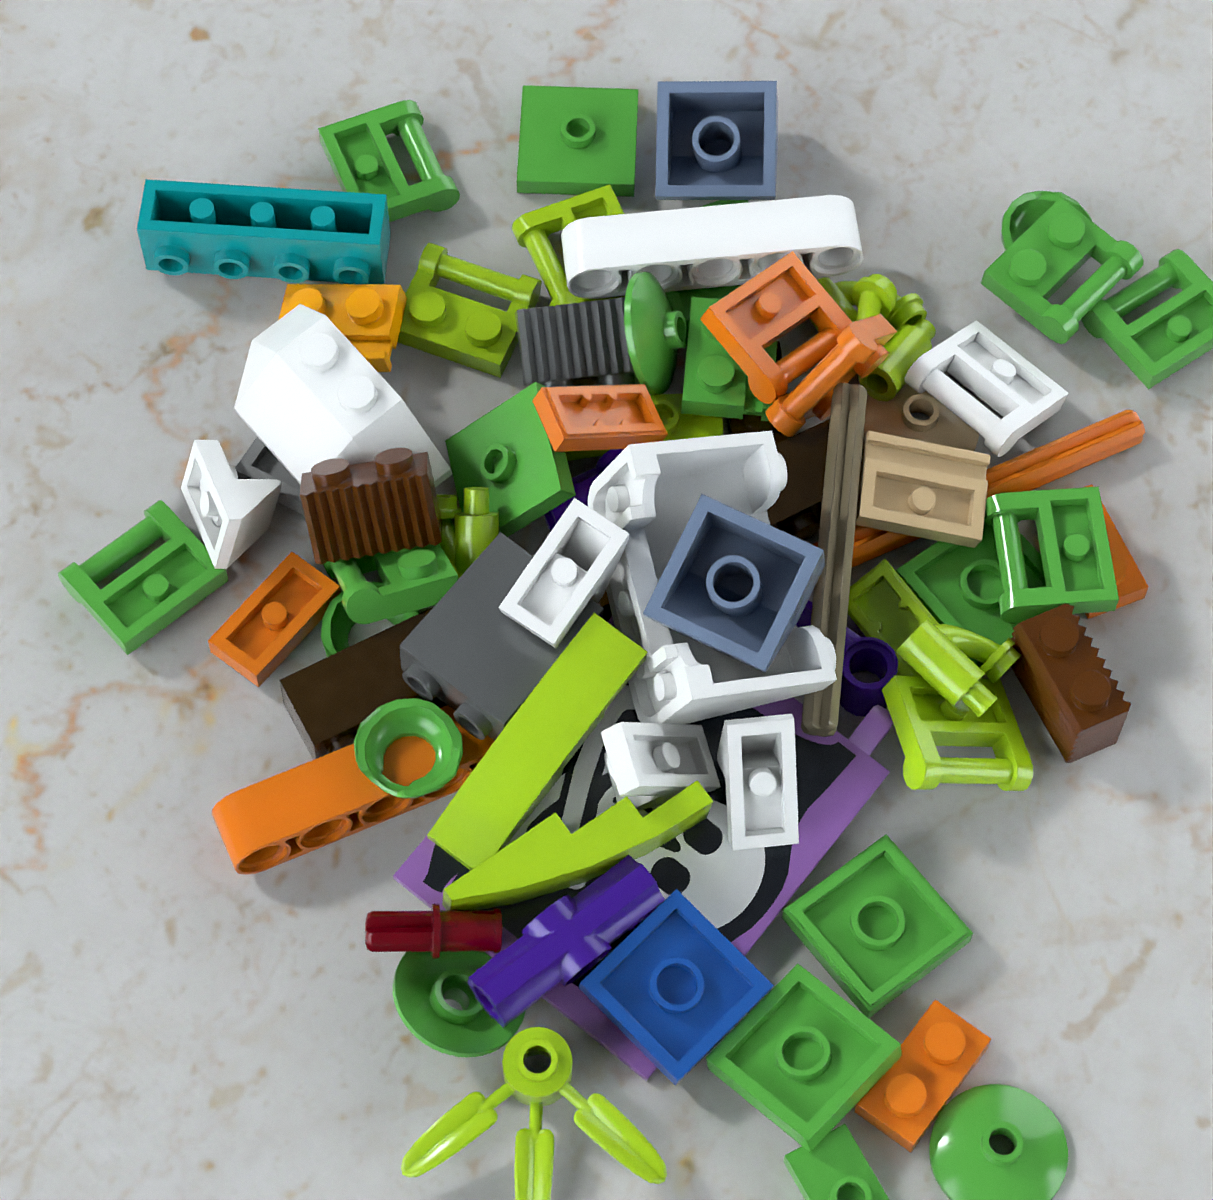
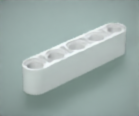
[561,195,864,299]

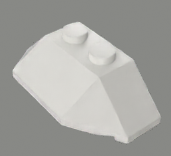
[235,304,452,487]

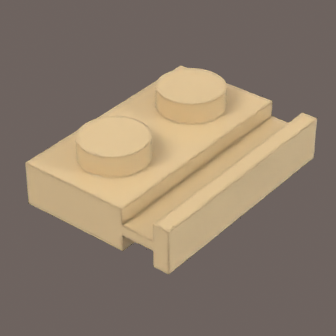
[856,431,991,548]

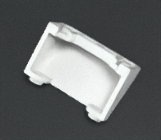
[588,431,837,725]

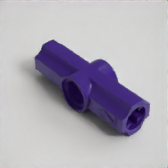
[467,855,665,1028]

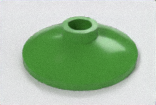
[624,272,688,395]
[392,951,526,1057]
[929,1084,1068,1200]

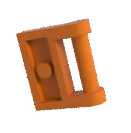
[700,251,852,404]
[765,314,897,437]

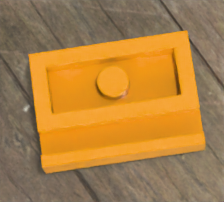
[278,284,407,372]

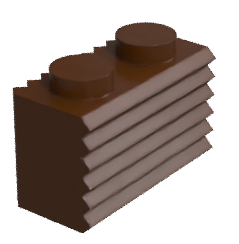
[300,448,442,565]
[1011,603,1131,763]

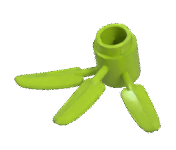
[401,1027,667,1200]

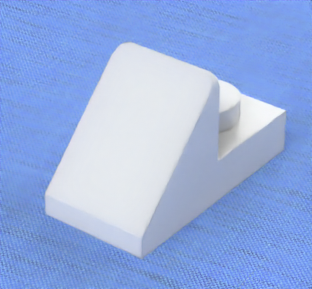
[181,440,282,569]
[498,498,630,648]
[717,714,799,851]
[601,722,721,811]

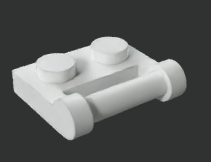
[905,320,1069,457]

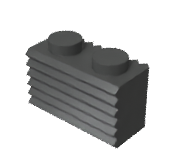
[515,297,635,387]

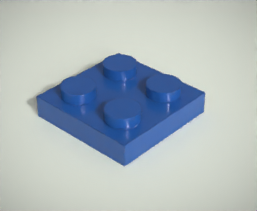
[578,889,774,1086]

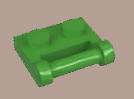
[318,100,460,223]
[981,197,1144,344]
[1081,249,1213,389]
[985,486,1119,623]
[58,500,229,655]
[323,544,458,624]

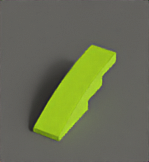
[427,612,648,871]
[442,780,714,910]

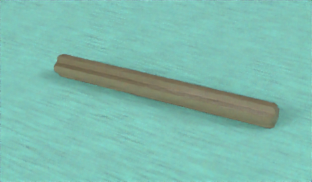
[801,382,867,737]

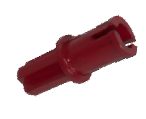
[365,904,502,959]

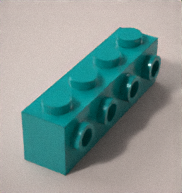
[137,179,391,284]

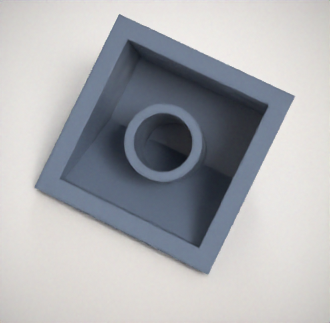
[655,81,778,200]
[643,494,825,673]

